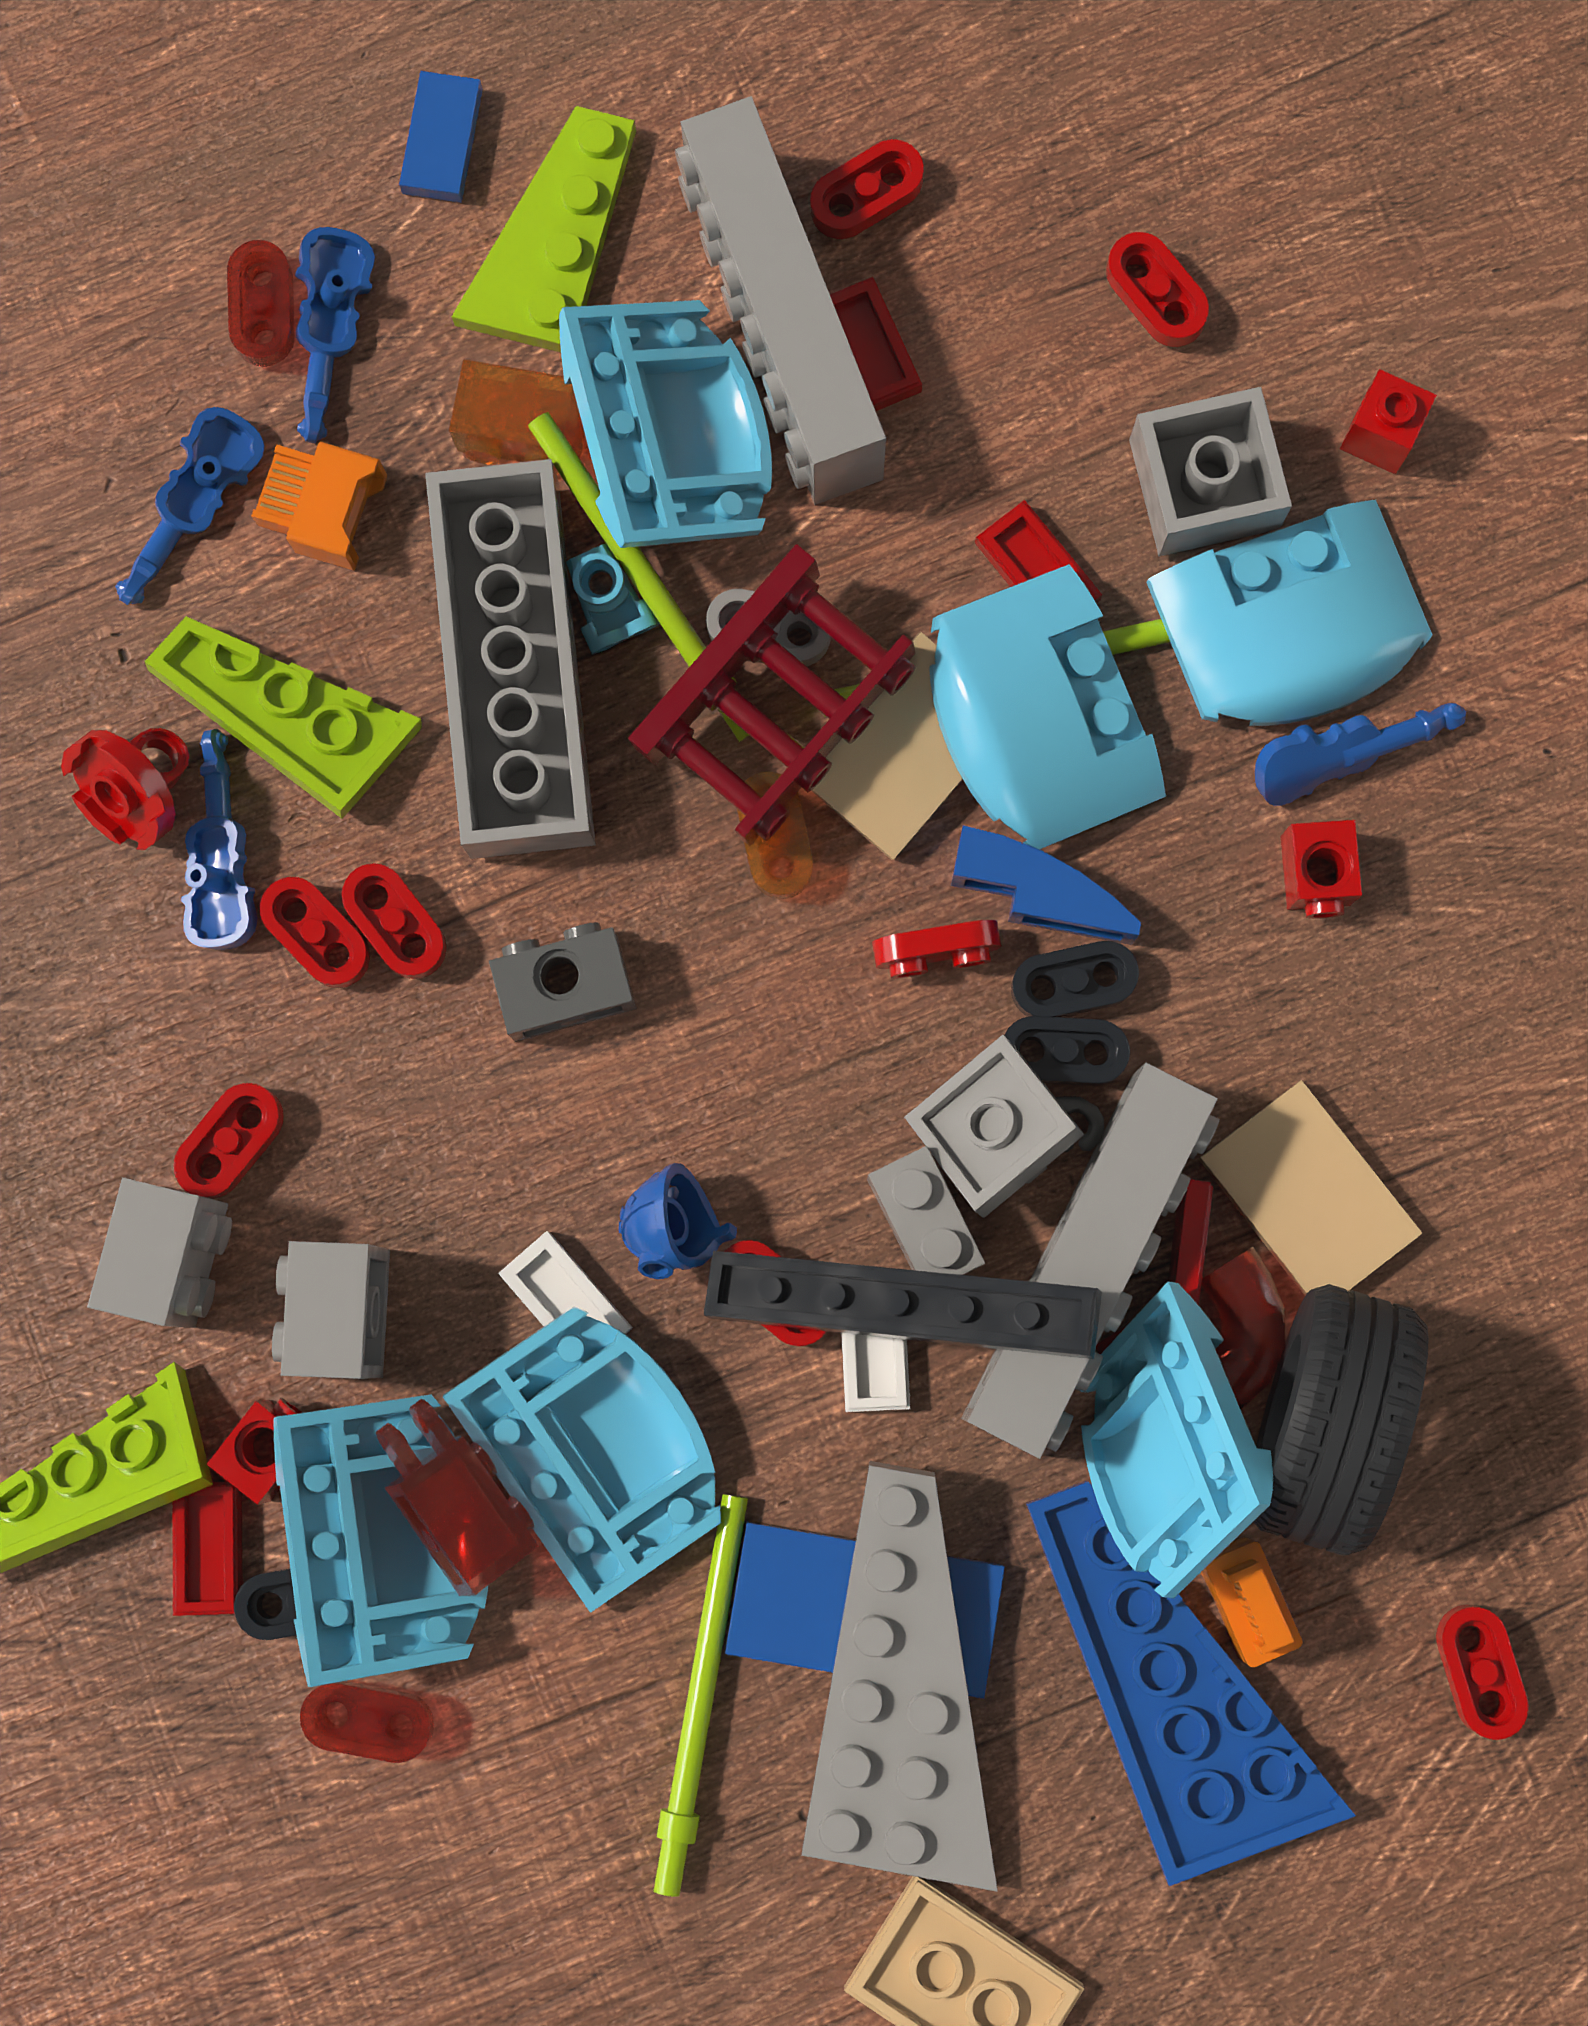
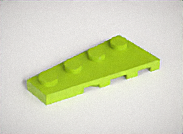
[451,106,636,353]
[145,616,422,819]
[0,1362,213,1573]

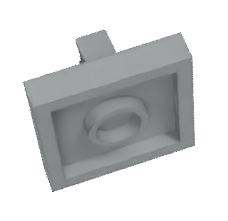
[905,1035,1084,1218]

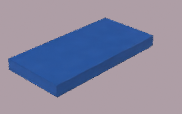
[725,1521,1005,1699]

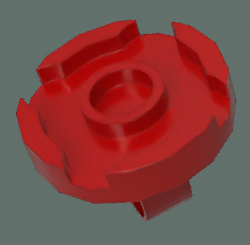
[61,728,189,850]

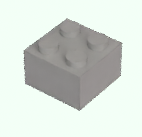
[1129,387,1292,556]
[87,1177,232,1328]
[272,1241,390,1379]

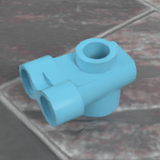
[566,544,660,655]

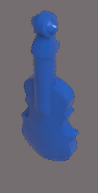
[295,227,375,444]
[115,407,264,605]
[1255,703,1466,806]
[181,729,257,950]

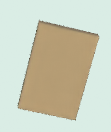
[811,632,962,860]
[1198,1080,1422,1296]
[844,1876,1085,2026]

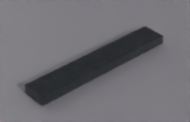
[704,1251,1102,1359]

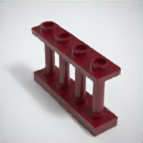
[628,544,916,846]

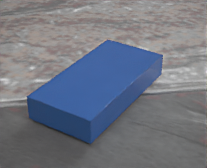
[399,71,483,203]

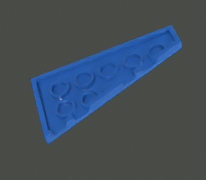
[1026,1481,1356,1886]

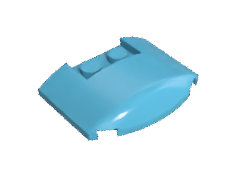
[559,300,772,548]
[1146,500,1432,726]
[929,564,1166,849]
[1080,1281,1273,1598]
[443,1306,721,1613]
[274,1394,490,1687]

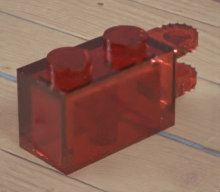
[376,1399,539,1596]

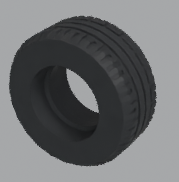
[1253,1284,1429,1556]

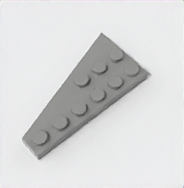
[801,1461,998,1892]

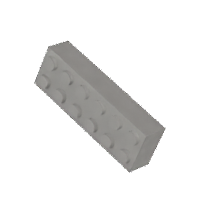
[675,96,886,505]
[425,459,596,859]
[961,1063,1220,1459]

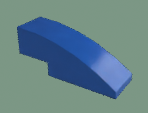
[951,825,1141,945]

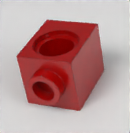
[1339,369,1437,475]
[1280,820,1362,919]
[206,1398,303,1505]

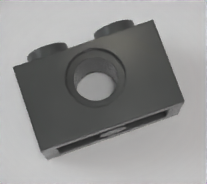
[489,922,637,1042]

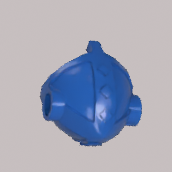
[619,1163,737,1279]

